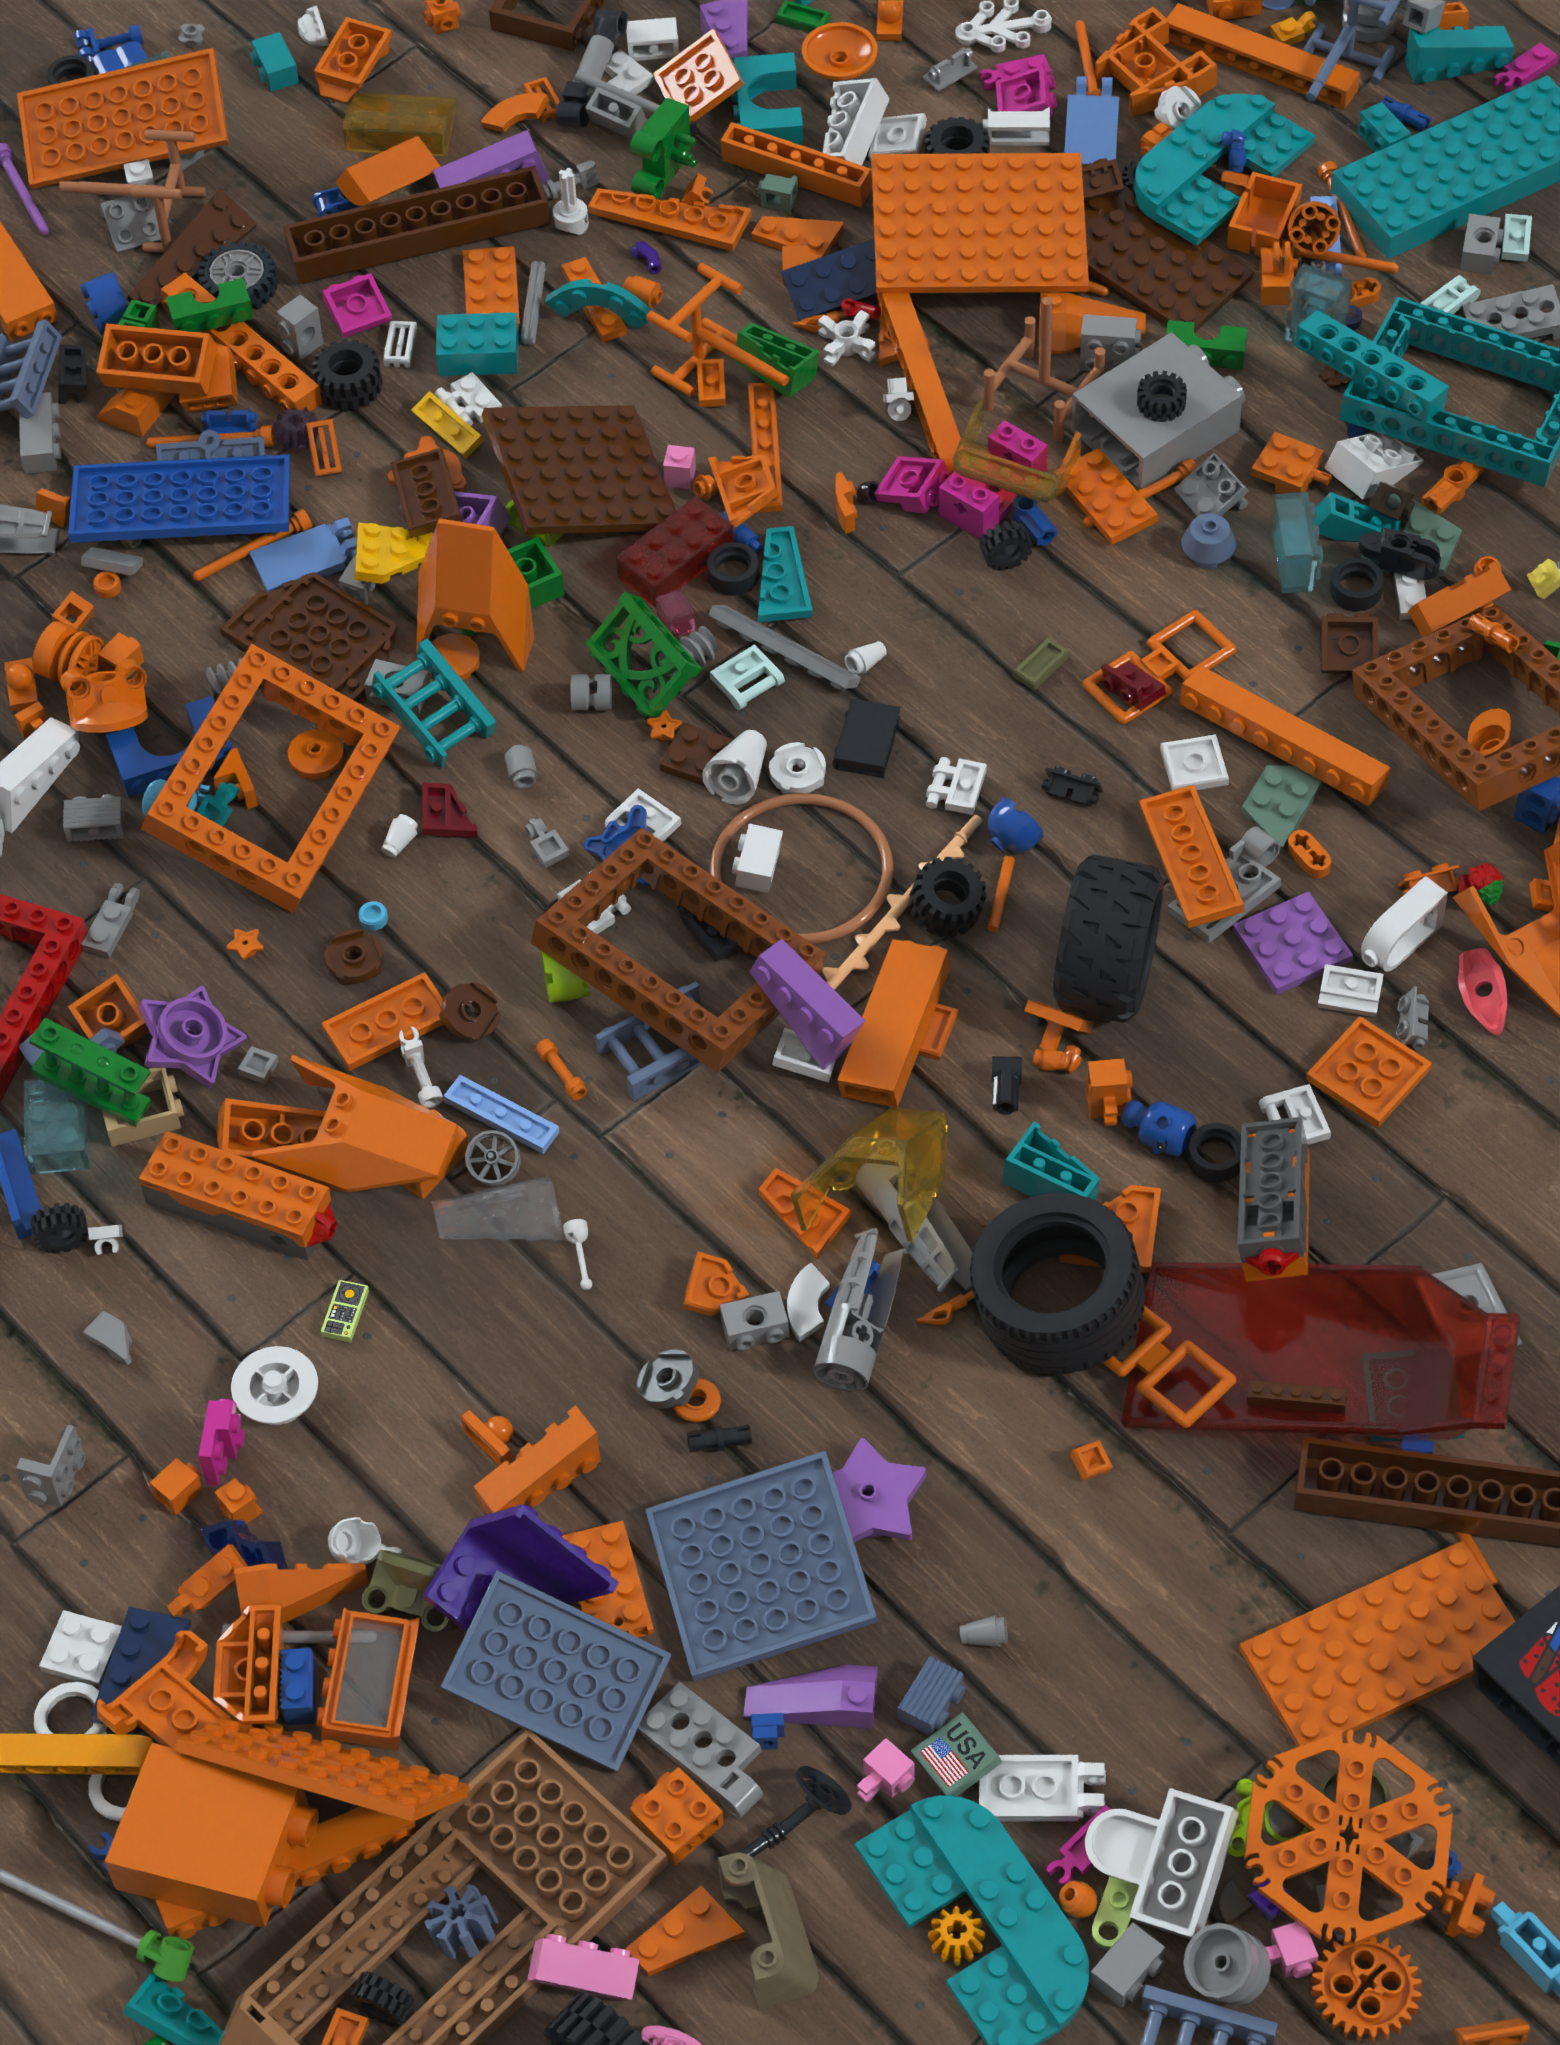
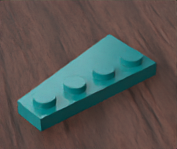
[757,526,813,623]

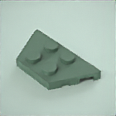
[1242,765,1324,853]

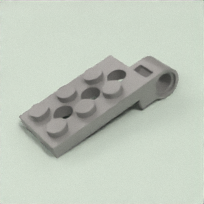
[1462,284,1560,340]
[1168,826,1281,943]
[636,1682,763,1819]

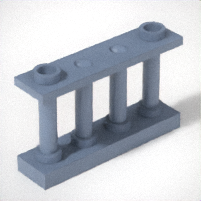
[0,319,62,418]
[595,981,703,1101]
[1140,1985,1278,2045]

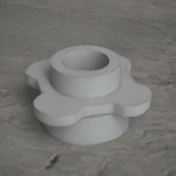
[178,24,205,47]

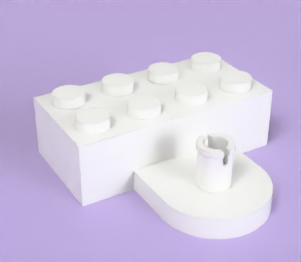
[1085,1788,1239,1940]

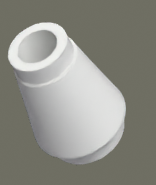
[844,641,887,675]
[381,814,419,858]

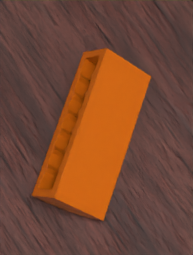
[335,136,441,206]

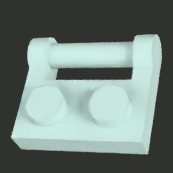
[710,644,785,710]

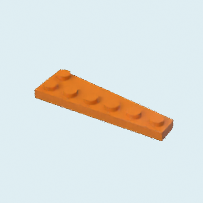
[588,188,752,251]

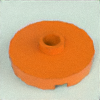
[288,729,345,780]

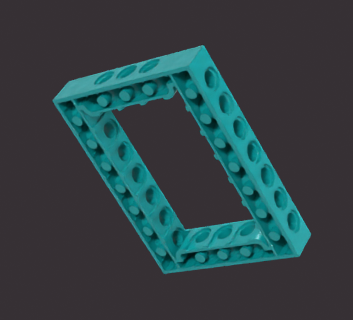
[1339,296,1560,487]

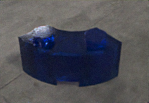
[200,1520,288,1569]

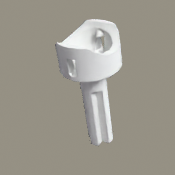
[553,168,589,235]

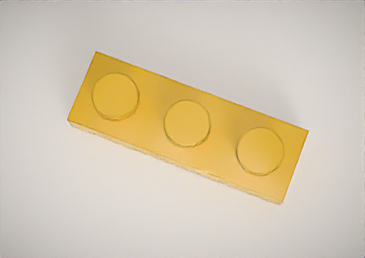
[411,391,484,459]

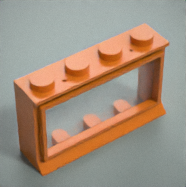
[316,1608,420,1750]

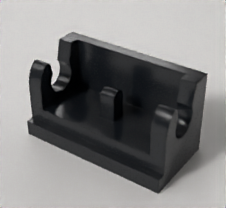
[58,344,87,404]

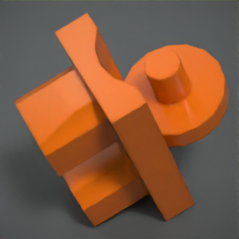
[1439,1872,1496,1939]

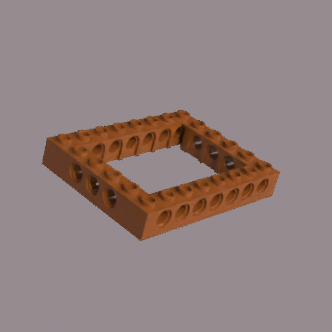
[1352,605,1560,811]
[531,828,827,1073]

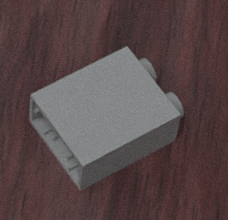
[1071,332,1245,491]

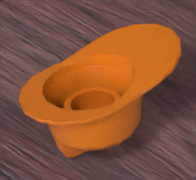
[1467,708,1512,759]

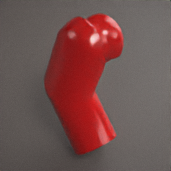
[841,298,881,320]

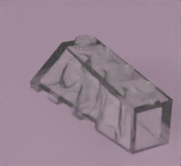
[431,1176,565,1241]

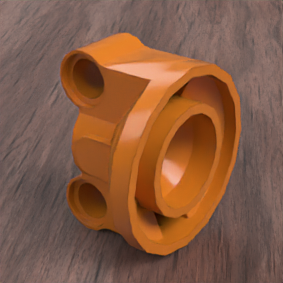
[60,659,148,733]

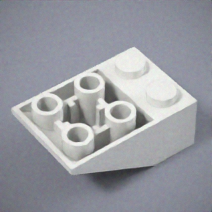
[1324,432,1424,499]

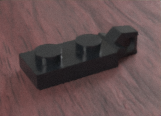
[677,905,740,962]

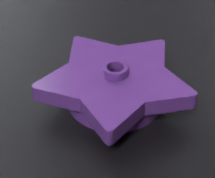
[138,986,247,1089]
[833,1438,927,1543]

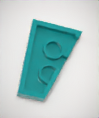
[123,1971,224,2045]

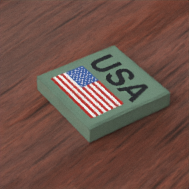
[911,1712,1002,1796]

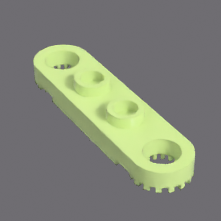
[1092,1877,1139,1951]

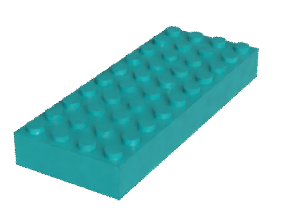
[1330,75,1560,259]

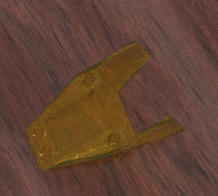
[790,1108,948,1242]

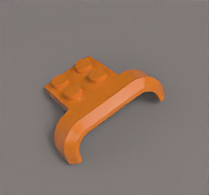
[97,1630,231,1748]

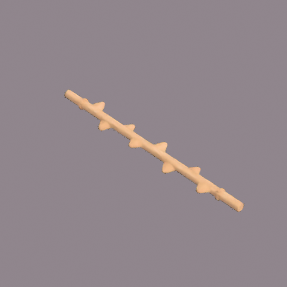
[822,814,983,990]

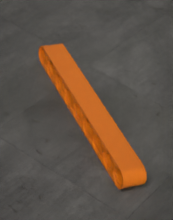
[877,293,968,473]

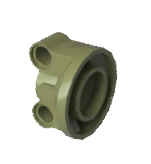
[362,1549,455,1632]

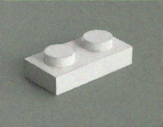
[1393,572,1426,620]

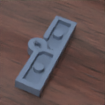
[156,429,266,461]

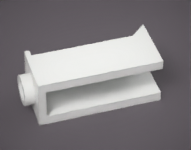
[983,106,1050,146]

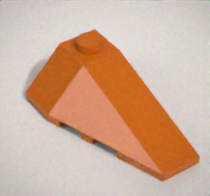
[1038,292,1146,354]

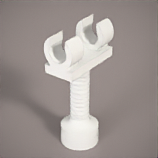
[399,1026,444,1108]

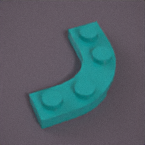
[545,279,655,330]

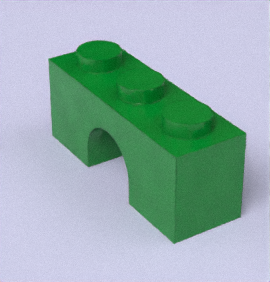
[166,278,254,332]
[1166,320,1248,370]

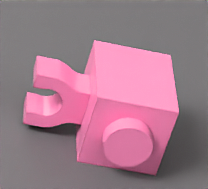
[857,1738,915,1804]
[1265,1922,1318,1978]

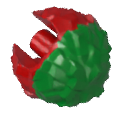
[1458,863,1504,907]

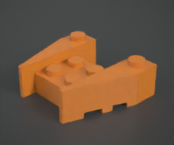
[1095,7,1217,117]

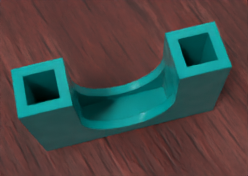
[731,52,804,144]

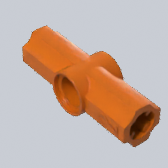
[1421,460,1487,515]

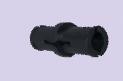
[687,1424,752,1453]

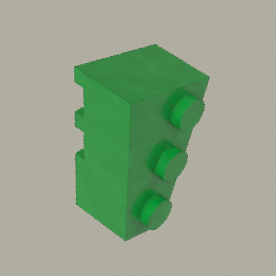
[733,322,820,398]

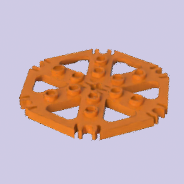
[1244,1729,1453,1945]

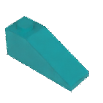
[1313,492,1400,541]

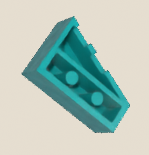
[1002,1121,1100,1200]

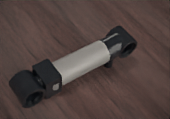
[556,9,628,129]

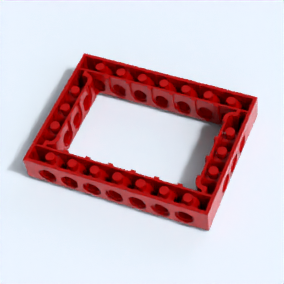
[0,894,88,1102]

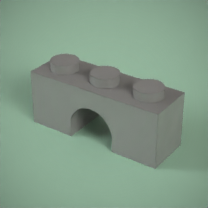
[1360,0,1445,34]

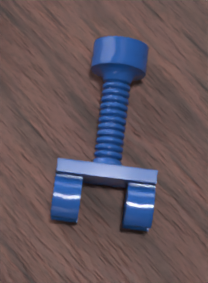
[74,24,144,64]

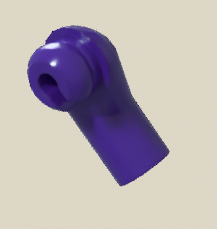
[630,241,661,274]

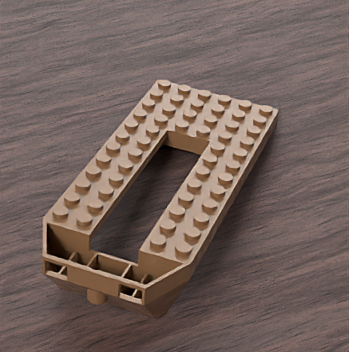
[219,1729,668,2045]

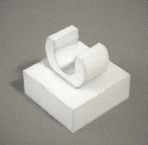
[88,1225,123,1255]

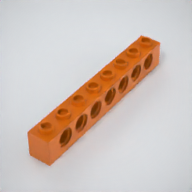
[161,273,322,420]

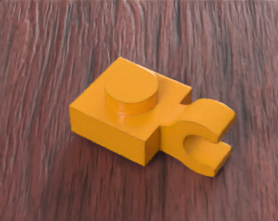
[1270,11,1317,46]

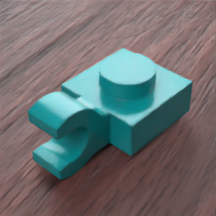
[197,782,239,827]

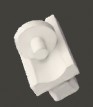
[883,377,914,421]

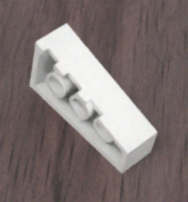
[0,717,80,833]

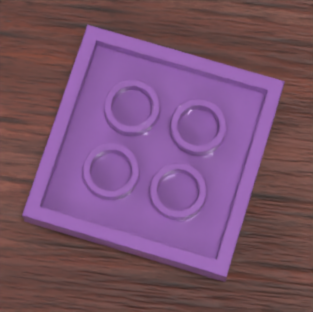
[1232,891,1353,995]

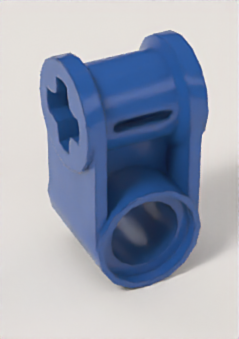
[312,187,363,217]

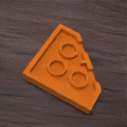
[1059,1185,1161,1273]

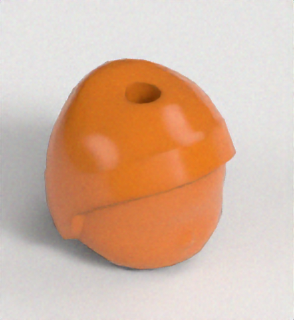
[1059,1881,1097,1918]

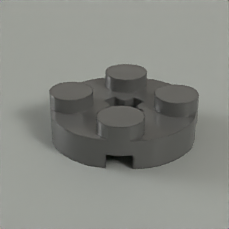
[637,1349,699,1408]

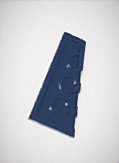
[91,1607,191,1725]

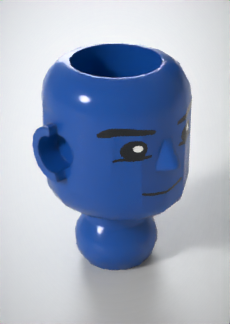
[1121,1100,1197,1157]

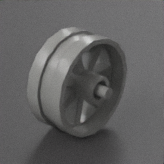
[465,1130,521,1187]

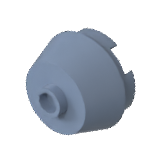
[1181,513,1236,569]

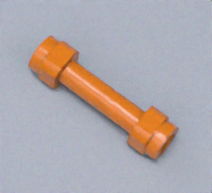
[535,1039,588,1101]

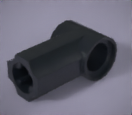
[992,1056,1022,1115]

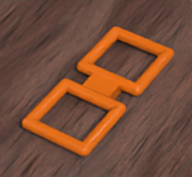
[1082,610,1237,725]
[1103,1305,1237,1428]

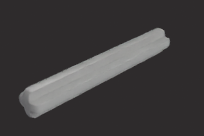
[521,261,546,345]

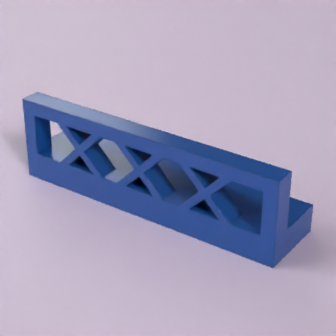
[0,1129,41,1240]

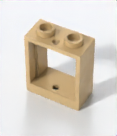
[102,1068,184,1147]

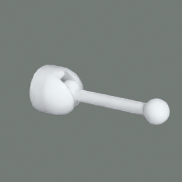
[563,1219,592,1290]

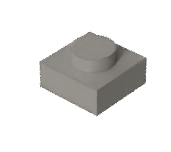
[238,1046,279,1085]

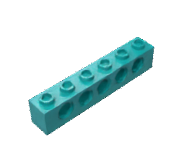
[1295,310,1449,422]

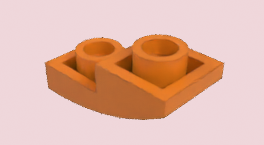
[835,472,858,534]

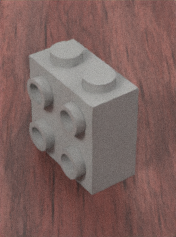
[1080,314,1141,373]

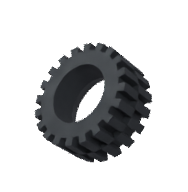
[543,1991,650,2045]

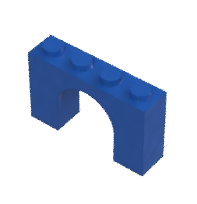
[105,696,232,797]

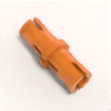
[1468,613,1520,653]

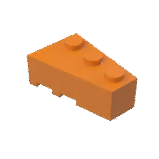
[1408,561,1511,638]

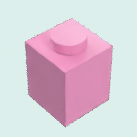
[663,445,696,489]

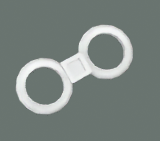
[34,1681,126,1822]

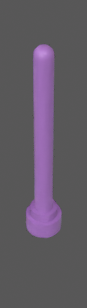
[0,143,49,236]

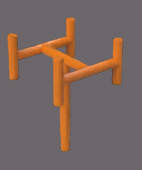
[646,262,789,397]

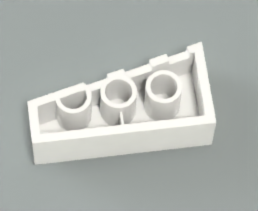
[823,78,890,166]

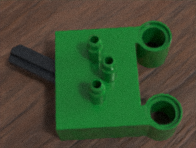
[629,98,700,200]

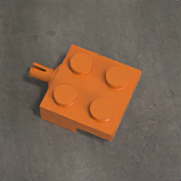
[1251,432,1332,501]

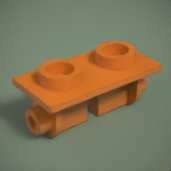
[1397,863,1460,896]

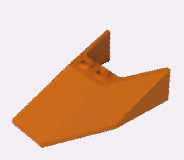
[416,518,534,672]
[1452,841,1560,1018]
[252,1055,459,1192]

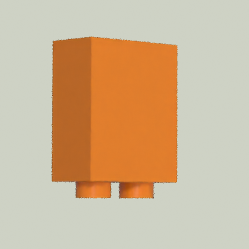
[105,1743,319,1928]

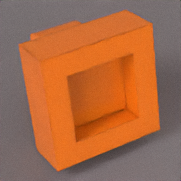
[681,173,713,206]
[14,701,47,739]

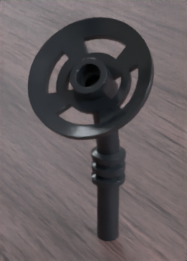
[737,1766,852,1857]

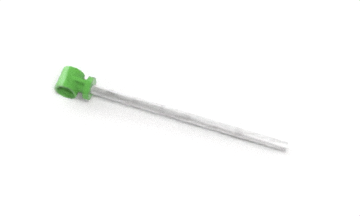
[0,1868,195,1982]

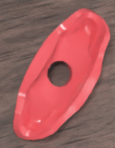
[1458,948,1507,1036]

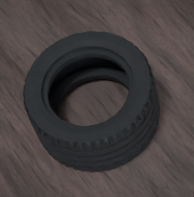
[969,1193,1146,1375]

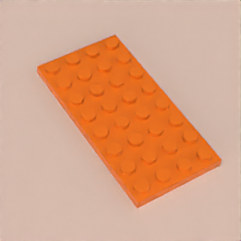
[17,48,229,189]
[1239,1540,1515,1747]
[174,1718,470,1822]

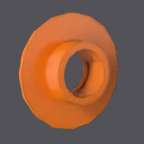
[673,1378,721,1422]

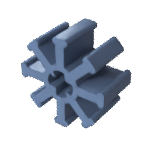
[425,1884,498,1959]

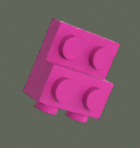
[996,65,1058,116]
[322,273,392,338]
[874,456,950,513]
[198,1399,245,1486]

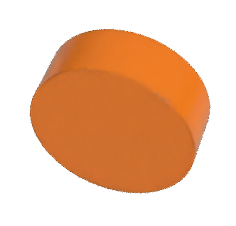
[93,571,122,598]

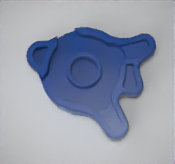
[583,805,650,886]

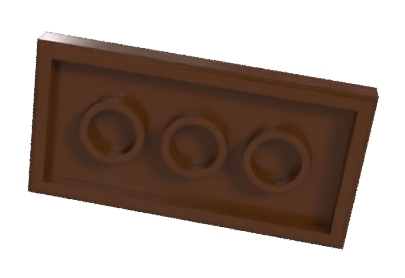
[390,448,463,538]

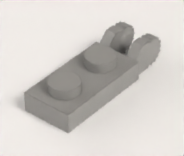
[81,883,140,959]

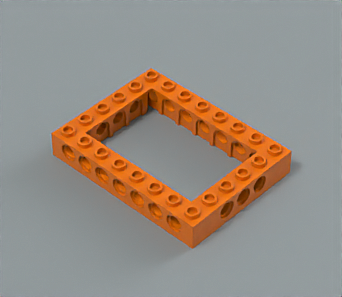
[141,644,401,913]

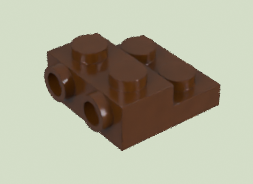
[1320,613,1378,674]

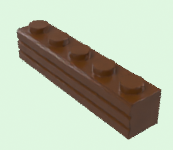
[1247,1380,1347,1415]

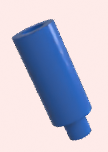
[716,511,763,554]

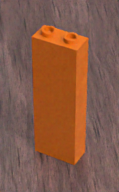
[0,221,58,341]
[837,939,952,1108]

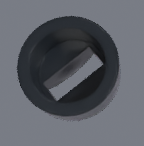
[856,481,879,503]

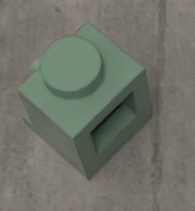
[757,174,798,212]

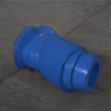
[1222,129,1247,173]

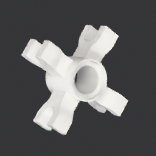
[818,310,876,367]

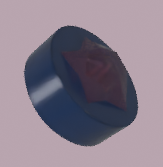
[1335,304,1362,330]

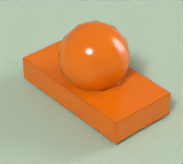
[876,0,903,41]
[1221,171,1250,198]
[4,658,38,711]
[461,1410,514,1466]

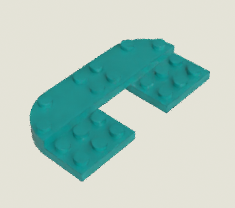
[1133,94,1316,246]
[854,1795,1089,2045]

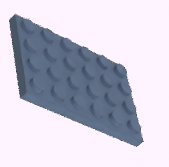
[440,1570,672,1773]

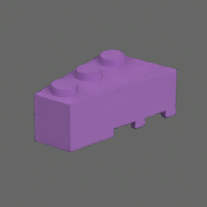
[700,0,748,61]

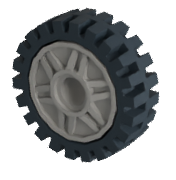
[198,241,278,310]

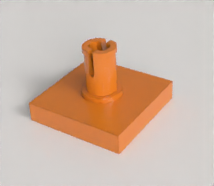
[1024,1000,1094,1051]

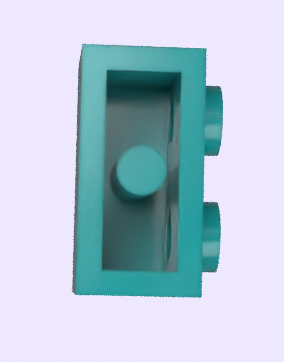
[1358,102,1411,152]

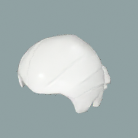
[328,1517,402,1564]

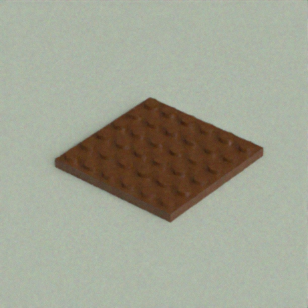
[481,405,681,535]

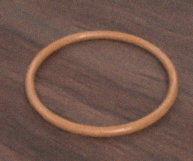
[709,793,893,944]

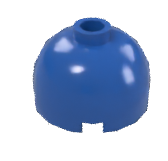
[987,797,1044,853]

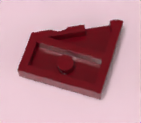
[421,782,478,838]

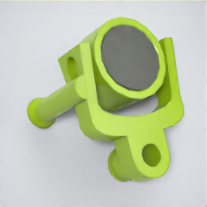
[1228,1778,1309,1857]

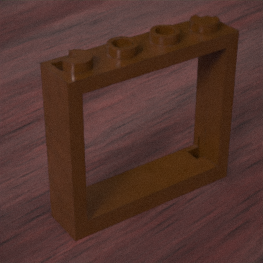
[489,0,605,51]

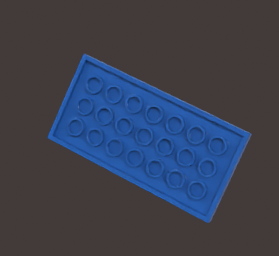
[68,454,291,543]

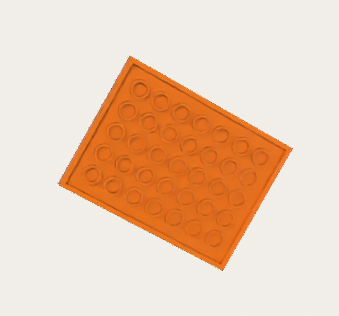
[871,153,1089,293]

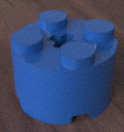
[79,272,128,334]

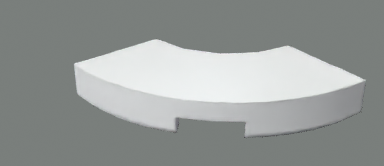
[787,1263,830,1342]

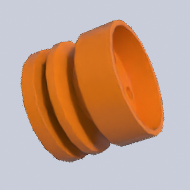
[32,621,104,690]

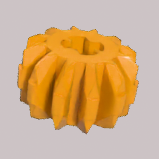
[928,1905,985,1966]

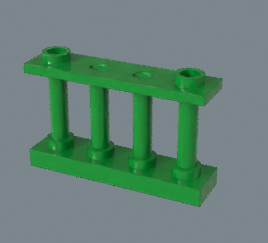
[29,1018,151,1127]

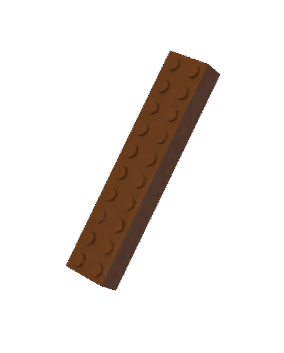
[283,166,550,284]
[1294,1437,1560,1546]

